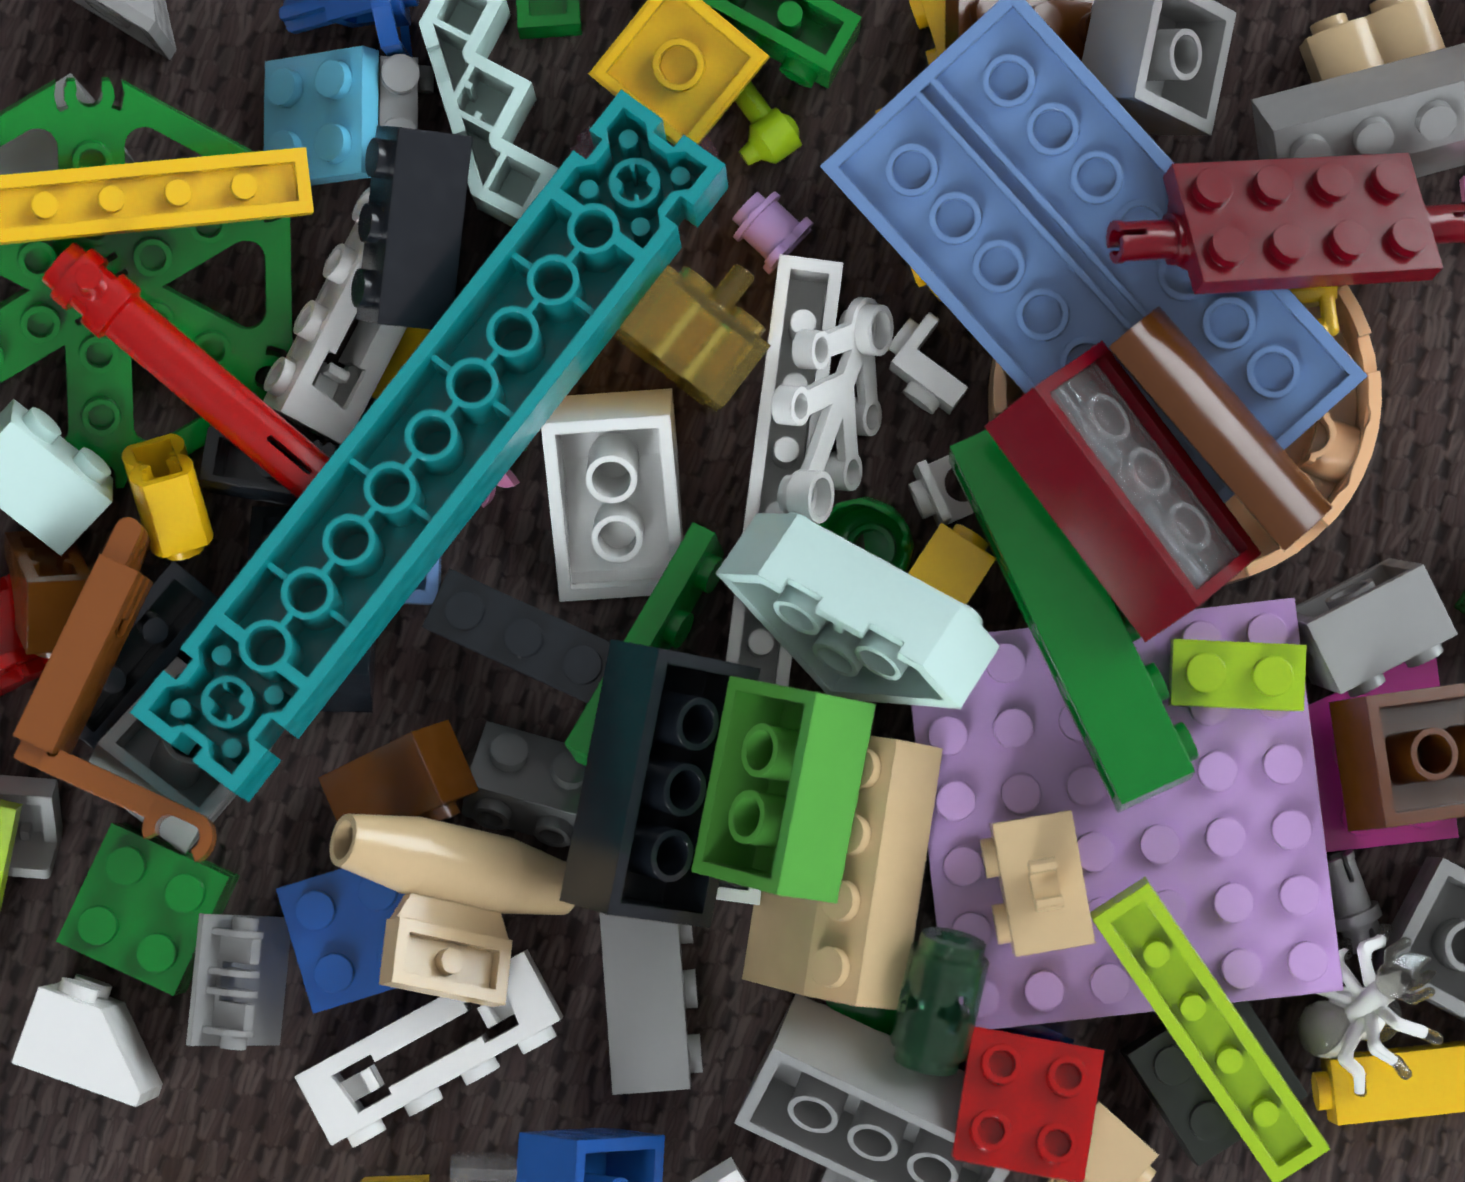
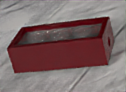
[984,341,1262,642]

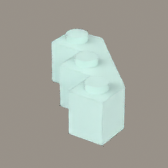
[419,0,558,227]

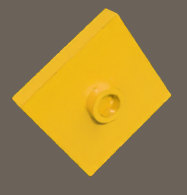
[588,0,770,146]

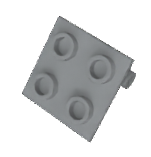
[186,913,290,1050]

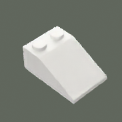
[541,388,683,602]

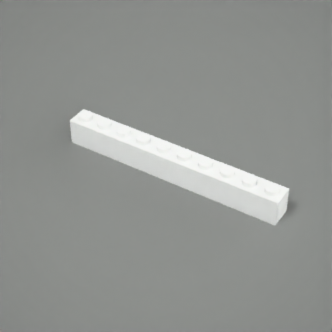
[716,254,844,905]

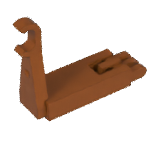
[12,517,217,863]

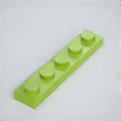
[1090,876,1330,1182]

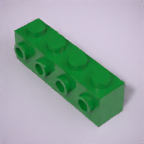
[703,0,862,89]

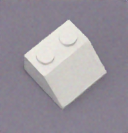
[11,974,163,1107]

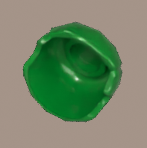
[818,497,914,573]

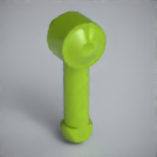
[735,81,802,166]

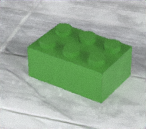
[691,676,876,903]

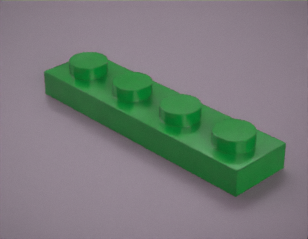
[564,522,725,766]

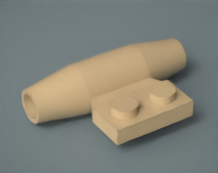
[330,814,575,1007]

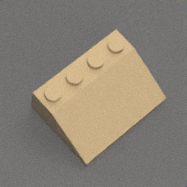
[742,736,943,1010]

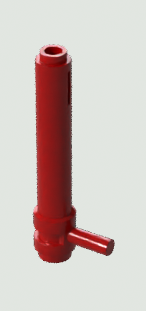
[42,242,330,498]

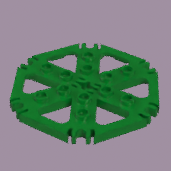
[0,77,293,488]

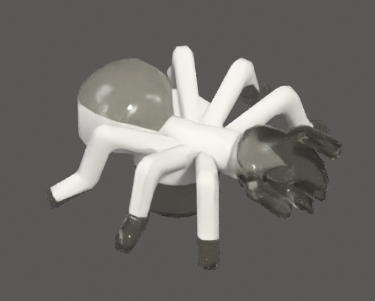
[1297,924,1444,1097]

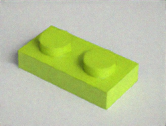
[1168,639,1306,712]

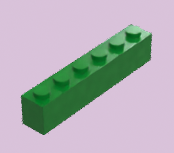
[949,430,1199,813]

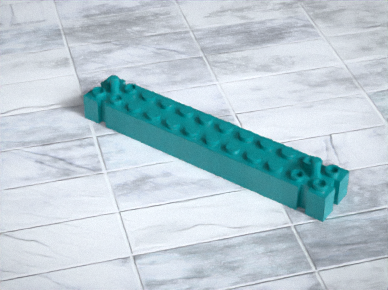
[129,90,729,802]

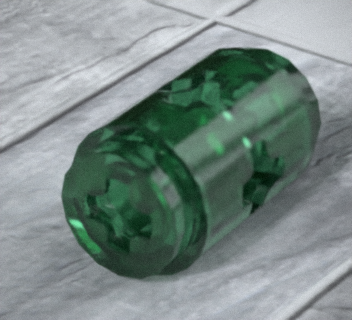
[890,927,989,1076]

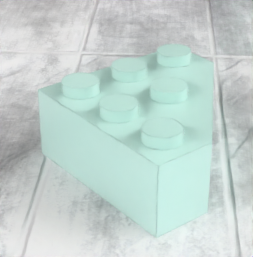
[716,512,1000,709]

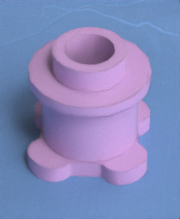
[732,191,814,275]

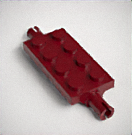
[1106,153,1465,295]

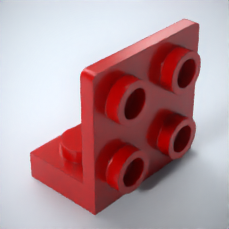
[951,1026,1105,1182]

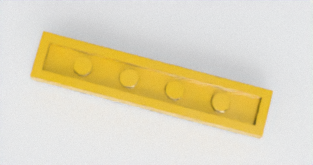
[0,147,314,245]

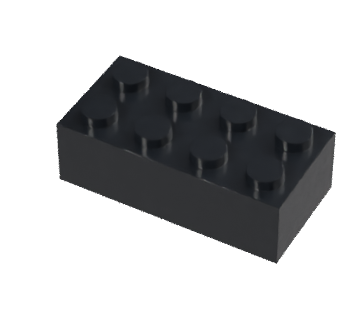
[559,639,761,928]

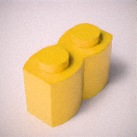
[122,433,213,561]

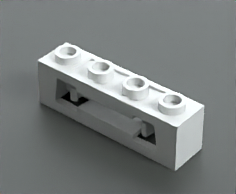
[263,187,407,445]
[294,949,564,1148]

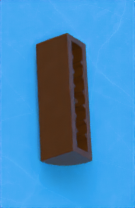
[1108,306,1333,551]

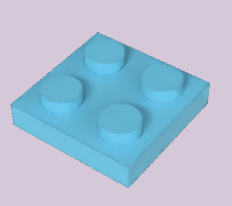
[264,45,379,186]

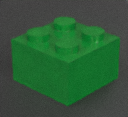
[56,823,240,996]

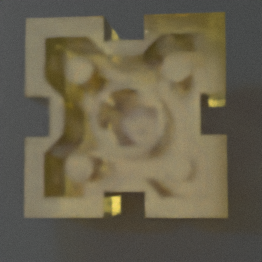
[614,264,771,414]

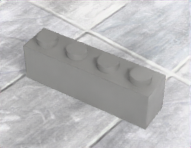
[599,912,703,1095]

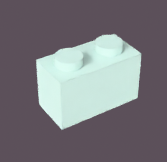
[0,399,113,556]

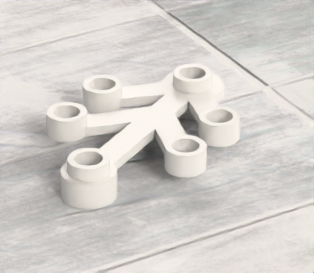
[771,297,894,523]

